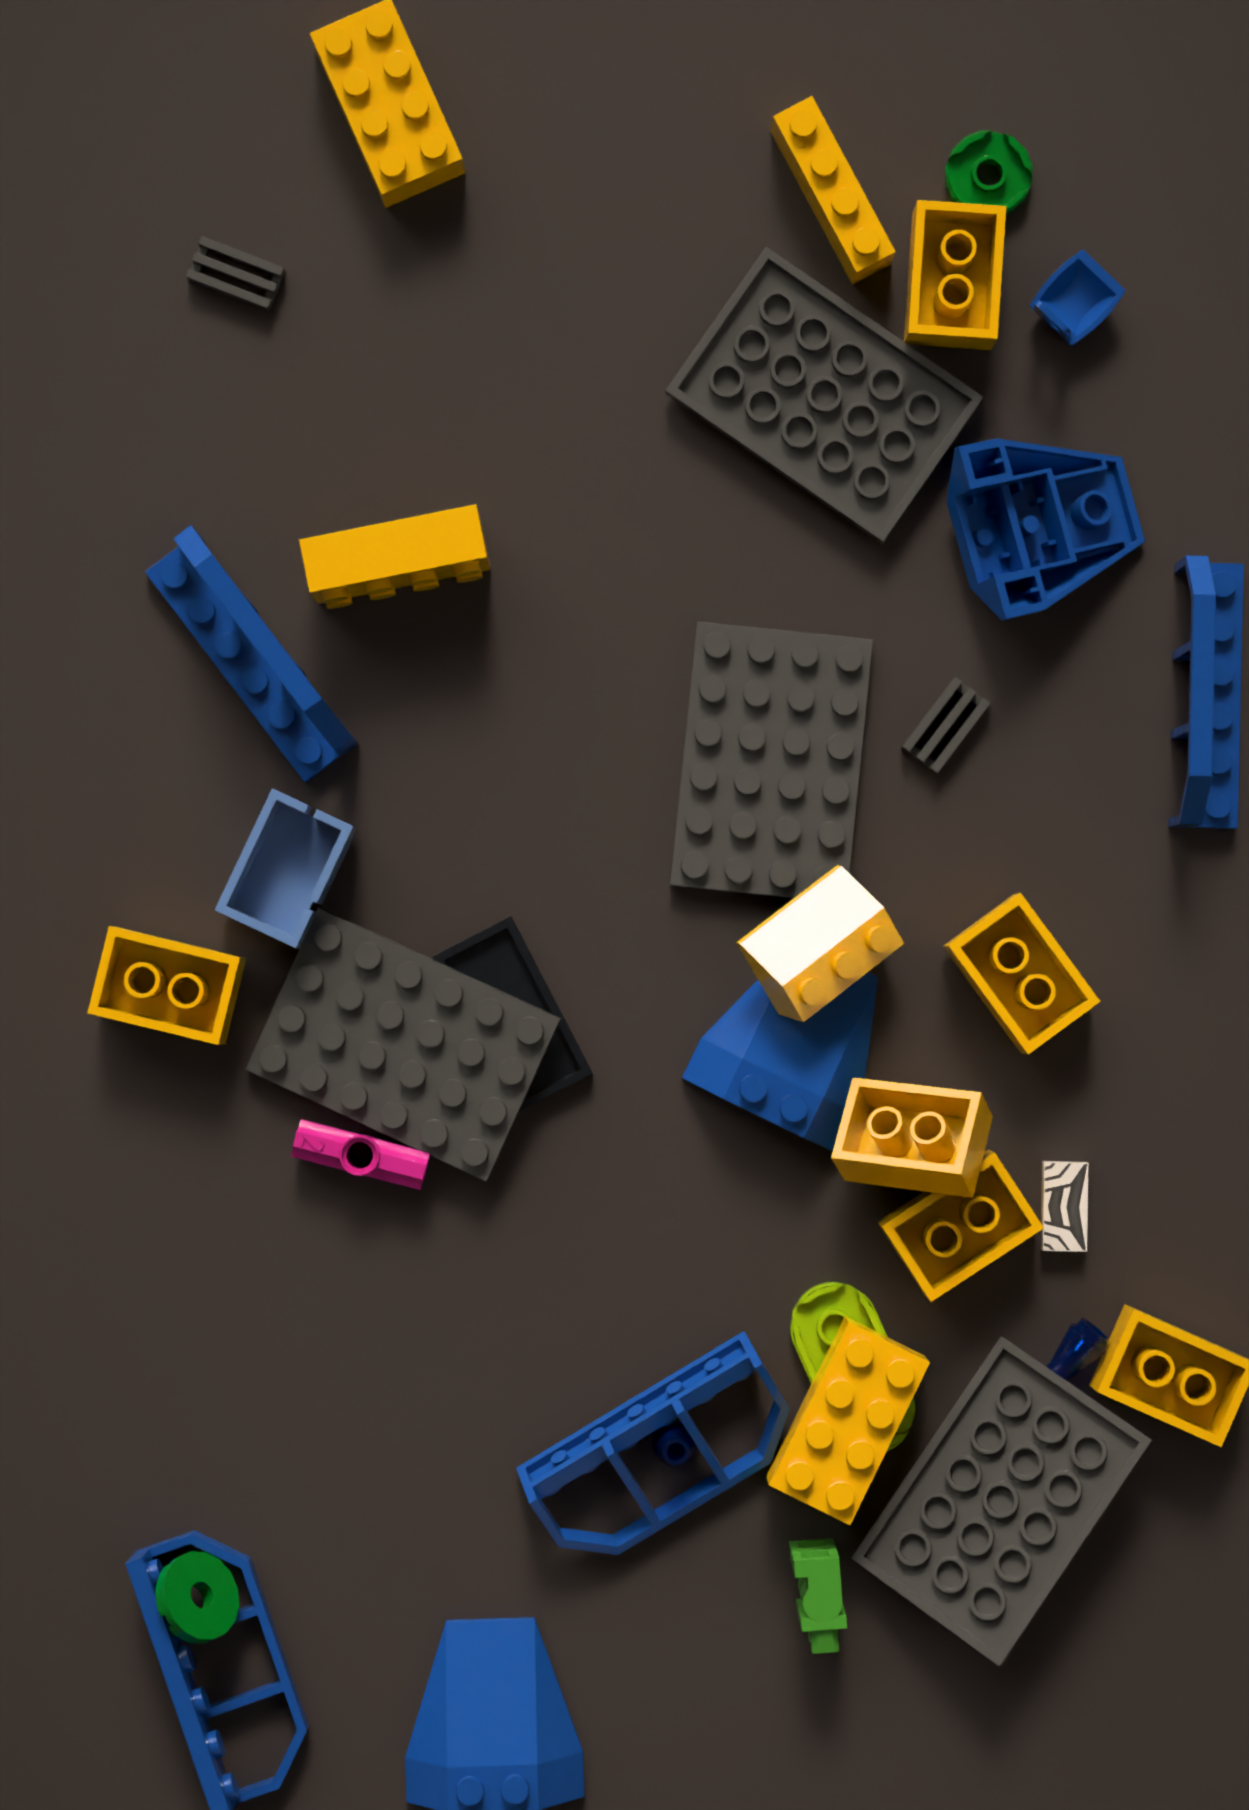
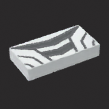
[1041,1161,1089,1252]

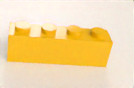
[770,96,896,285]

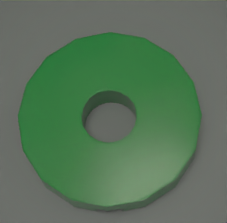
[945,130,1033,216]
[155,1551,239,1644]

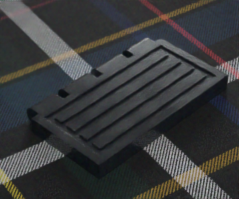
[433,916,593,1112]

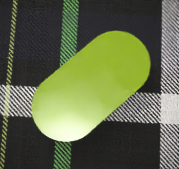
[790,1282,915,1451]

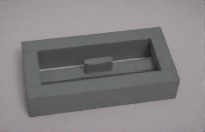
[186,236,286,312]
[901,676,990,774]

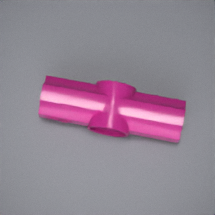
[291,1119,430,1190]

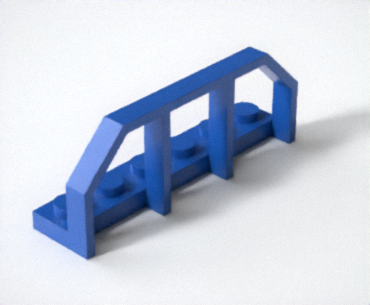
[145,525,359,783]
[1168,555,1244,829]
[516,1331,790,1555]
[125,1530,309,1810]

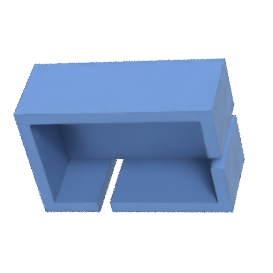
[215,788,358,949]

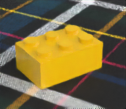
[904,200,1006,350]
[943,893,1101,1055]
[87,926,247,1045]
[831,1078,993,1198]
[877,1150,1044,1302]
[1089,1304,1249,1447]

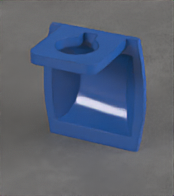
[1029,249,1126,347]

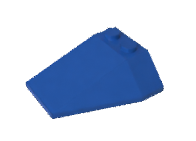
[947,438,1145,621]
[682,972,878,1151]
[405,1617,585,1810]

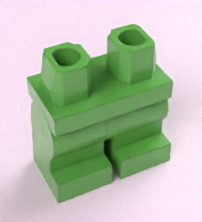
[789,1538,847,1654]

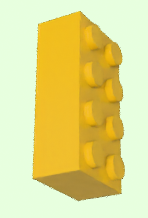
[309,0,466,208]
[299,504,491,609]
[766,1316,930,1525]

